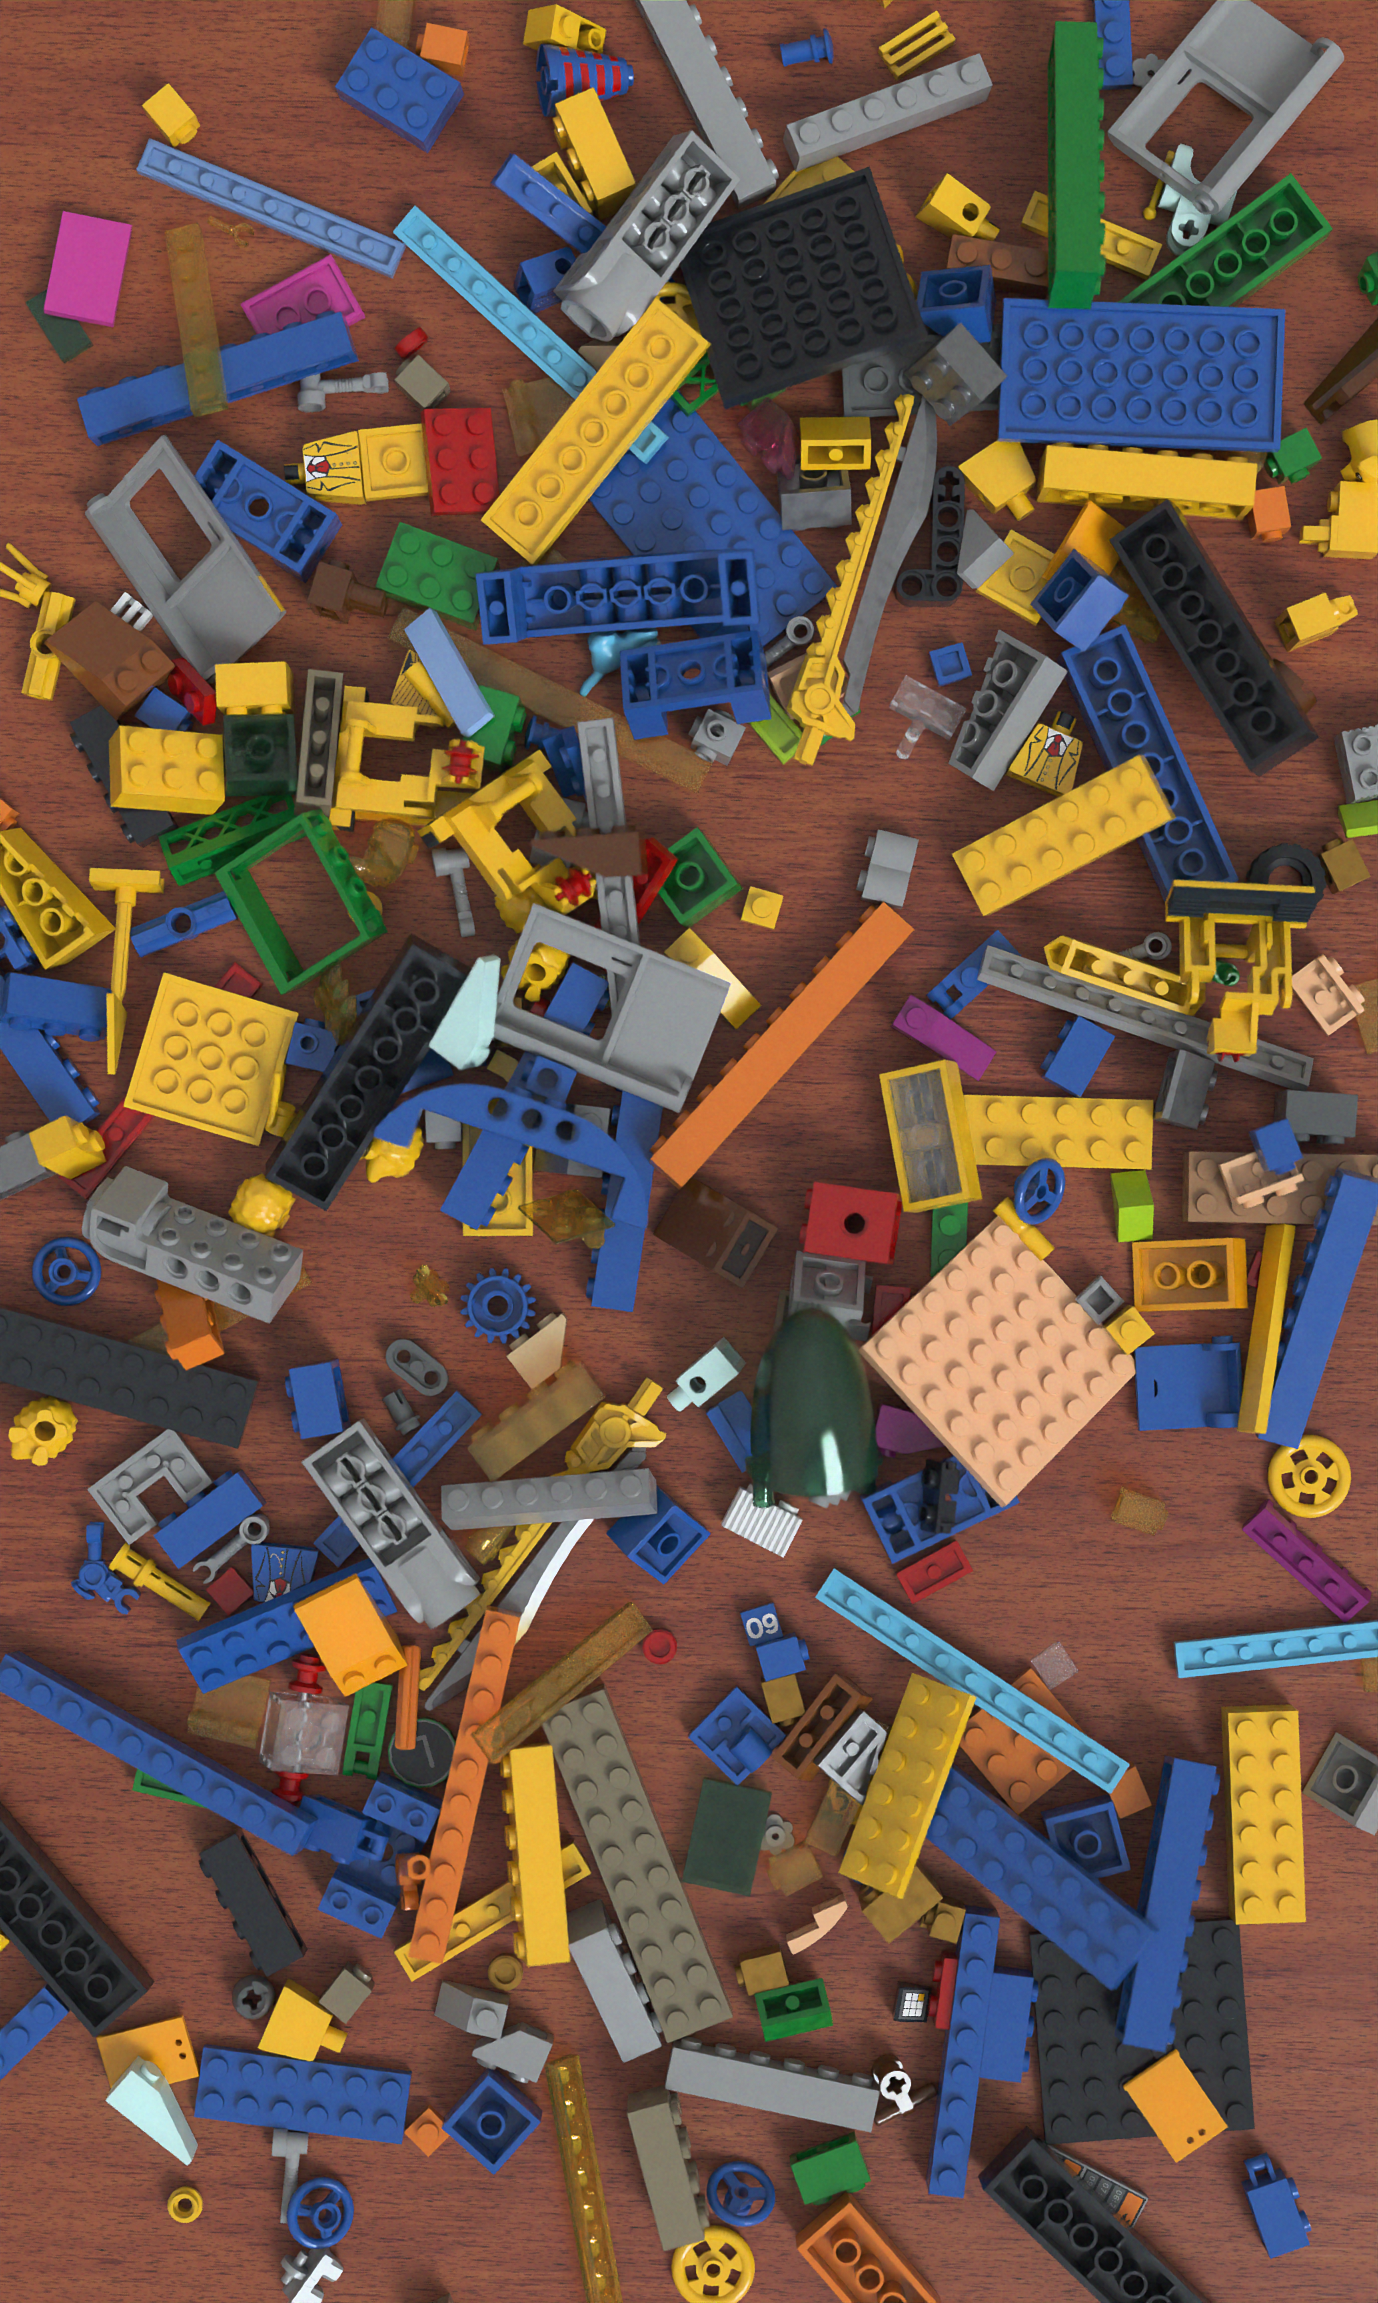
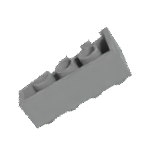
[948,630,1068,791]
[566,1899,663,2063]

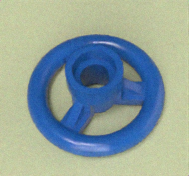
[1014,1158,1065,1225]
[32,1237,101,1306]
[706,2161,775,2227]
[287,2177,354,2249]

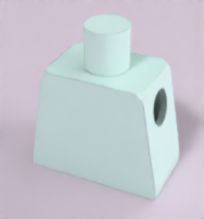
[667,1337,746,1412]

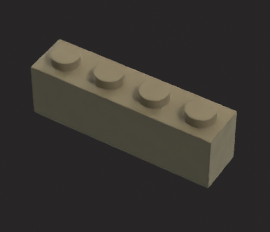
[294,669,343,819]

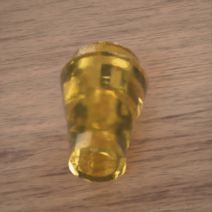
[464,1526,515,1566]

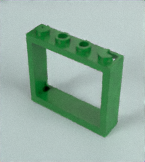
[215,808,388,995]

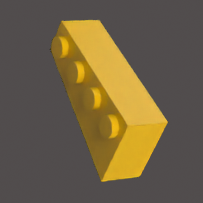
[0,827,116,970]

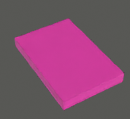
[44,211,132,328]
[240,254,365,334]

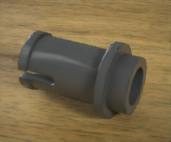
[382,1389,421,1435]

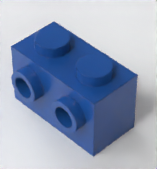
[285,1018,351,1072]

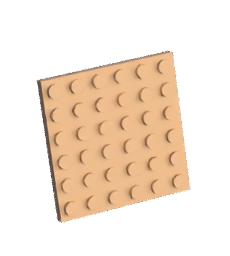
[858,1216,1136,1507]

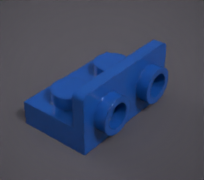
[542,726,587,803]

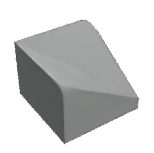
[1075,1275,1124,1325]

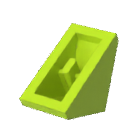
[1110,1170,1154,1243]

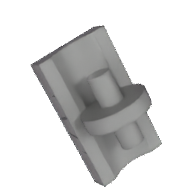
[281,2247,344,2303]

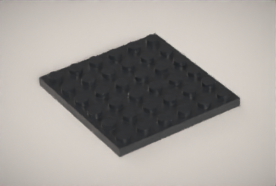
[680,166,928,409]
[1029,1917,1255,2145]

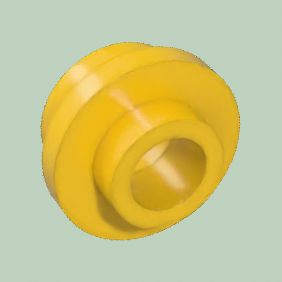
[167,2186,203,2223]

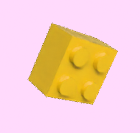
[215,661,295,722]

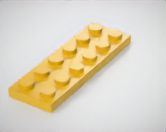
[947,1095,1153,1170]
[838,1673,976,1899]

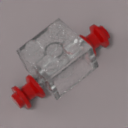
[259,1653,349,1806]

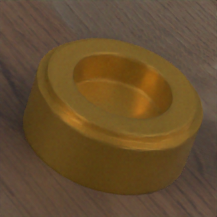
[488,1953,523,1991]

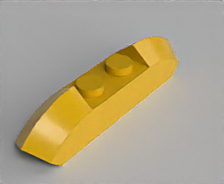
[1044,935,1206,1016]

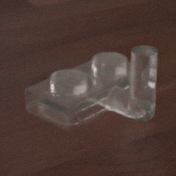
[889,676,967,759]

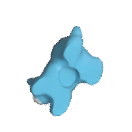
[579,627,661,697]

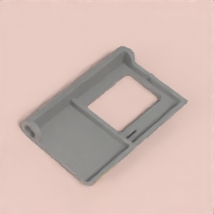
[1108,0,1344,215]
[85,435,286,685]
[493,903,731,1113]

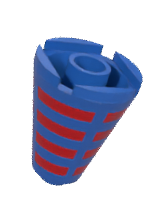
[536,44,634,117]

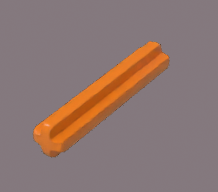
[395,1645,421,1750]

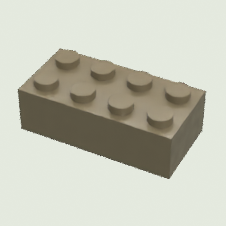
[627,2085,710,2251]

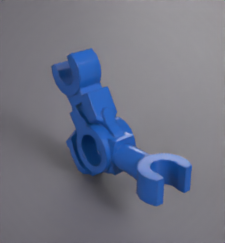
[71,1521,141,1614]

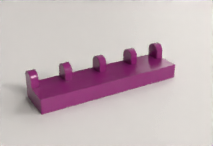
[1242,1499,1372,1623]

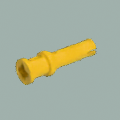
[108,1542,211,1622]

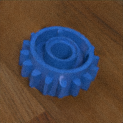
[460,1268,536,1343]

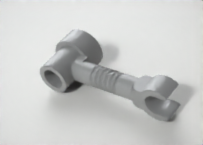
[297,372,389,412]
[765,616,815,668]
[431,847,476,938]
[1119,932,1172,960]
[193,1513,270,1584]
[272,2128,309,2223]

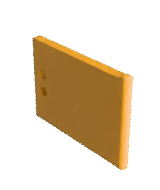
[1042,499,1125,581]
[96,2015,200,2088]
[1123,2049,1228,2163]

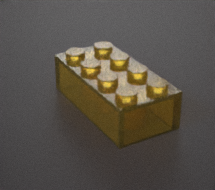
[467,1360,607,1482]

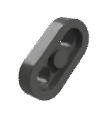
[386,1339,449,1396]

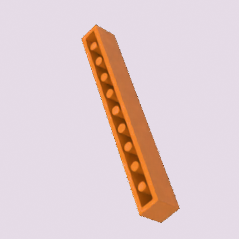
[649,901,915,1190]
[408,1605,522,1964]

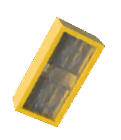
[879,1060,982,1213]

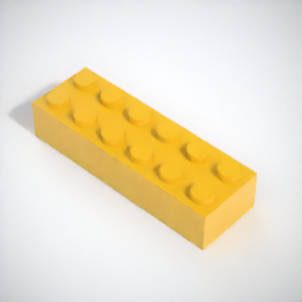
[1036,443,1257,520]
[952,755,1176,916]
[1221,1704,1306,1925]
[498,1742,570,1966]

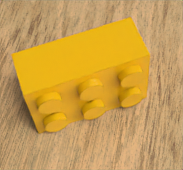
[552,87,636,221]
[109,726,225,815]

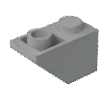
[472,2022,554,2083]

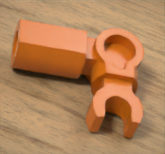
[395,1853,430,1910]

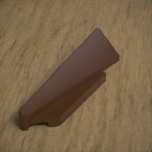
[1304,318,1378,425]

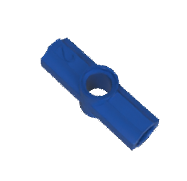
[130,891,238,958]

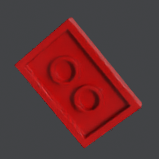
[420,408,500,516]

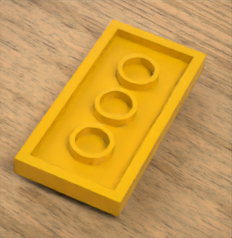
[462,1098,533,1236]

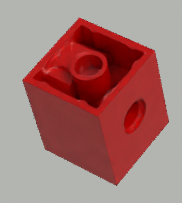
[799,1182,903,1265]

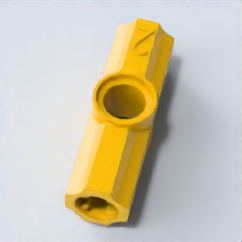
[21,591,76,701]

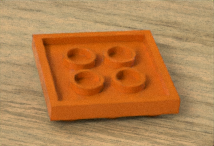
[959,1666,1085,1815]

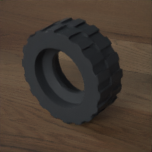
[1246,843,1326,909]

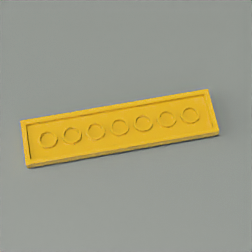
[481,298,711,565]

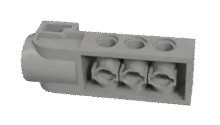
[553,130,741,342]
[82,1166,303,1323]
[302,1418,480,1630]

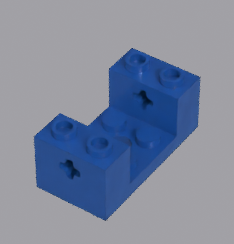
[180,439,342,584]
[620,630,772,740]
[859,1455,1020,1564]
[317,1771,443,1939]

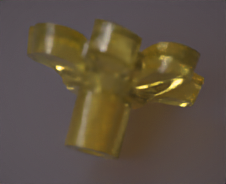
[410,1265,450,1307]

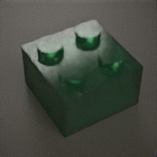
[222,714,298,796]

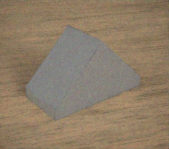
[957,509,1014,589]

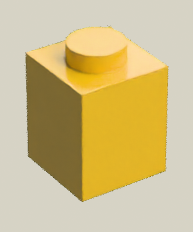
[142,83,200,148]
[1103,1305,1155,1355]

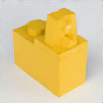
[1299,481,1378,559]
[1274,593,1358,652]

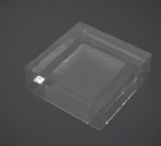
[1030,1641,1079,1690]

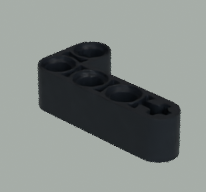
[894,466,965,607]

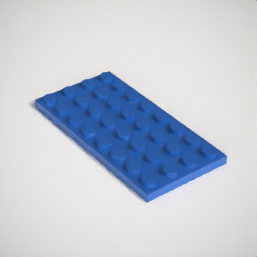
[997,298,1285,453]
[588,390,838,648]

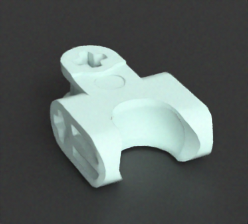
[1158,144,1237,256]

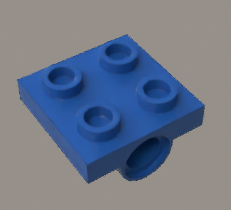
[0,905,40,974]
[688,1685,786,1786]

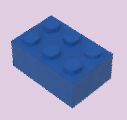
[335,27,464,154]

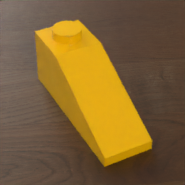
[664,928,761,1030]

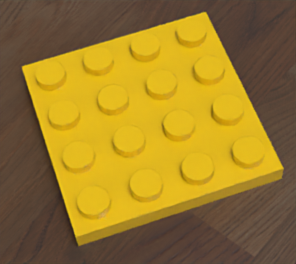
[123,972,299,1146]

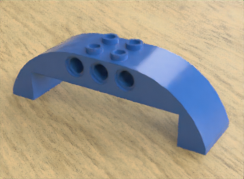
[476,549,760,645]
[373,1084,648,1230]

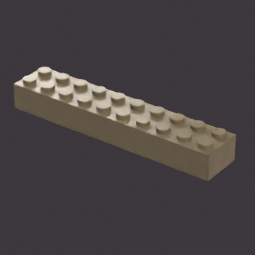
[538,1683,733,2043]

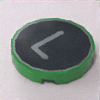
[388,1716,456,1788]

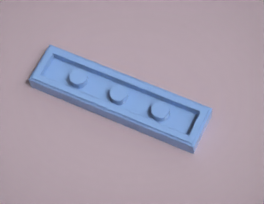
[404,608,494,738]

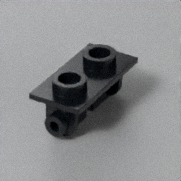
[918,1459,960,1534]

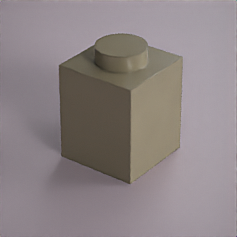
[394,355,451,411]
[319,1961,375,2024]

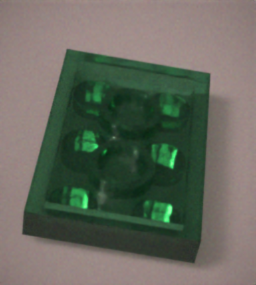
[682,1777,772,1896]

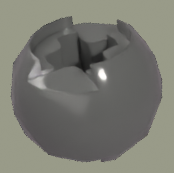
[232,1975,276,2019]

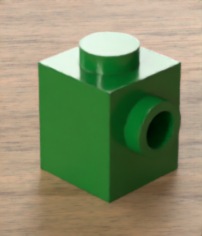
[1263,428,1322,485]

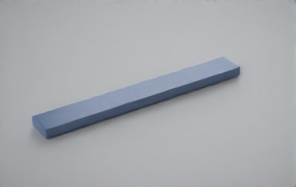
[136,138,406,279]

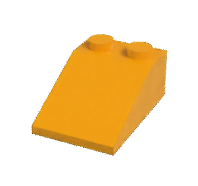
[1132,1238,1248,1312]
[293,1573,408,1697]

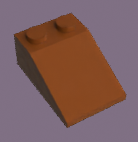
[44,601,175,721]

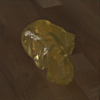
[349,818,419,889]

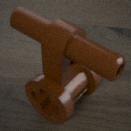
[871,2054,938,2127]

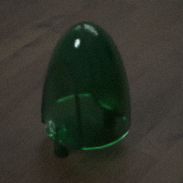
[745,1308,883,1508]

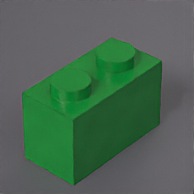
[754,1978,833,2042]
[789,2131,871,2205]

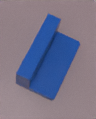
[706,1391,776,1473]

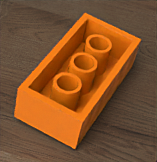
[795,2192,941,2303]

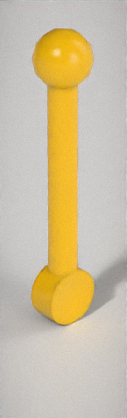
[1143,150,1175,220]

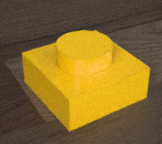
[741,886,783,930]

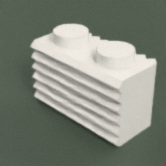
[721,1484,803,1558]

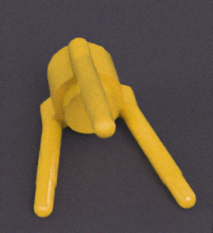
[0,543,52,608]
[265,1063,297,1137]

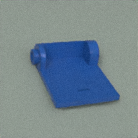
[1134,1335,1243,1431]

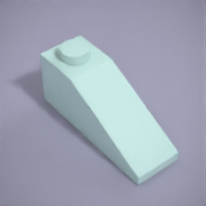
[428,955,500,1070]
[105,2056,198,2166]

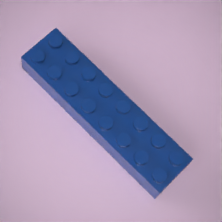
[1057,624,1239,902]
[1114,1755,1220,2052]
[925,1763,1161,1990]

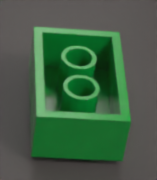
[375,522,500,631]

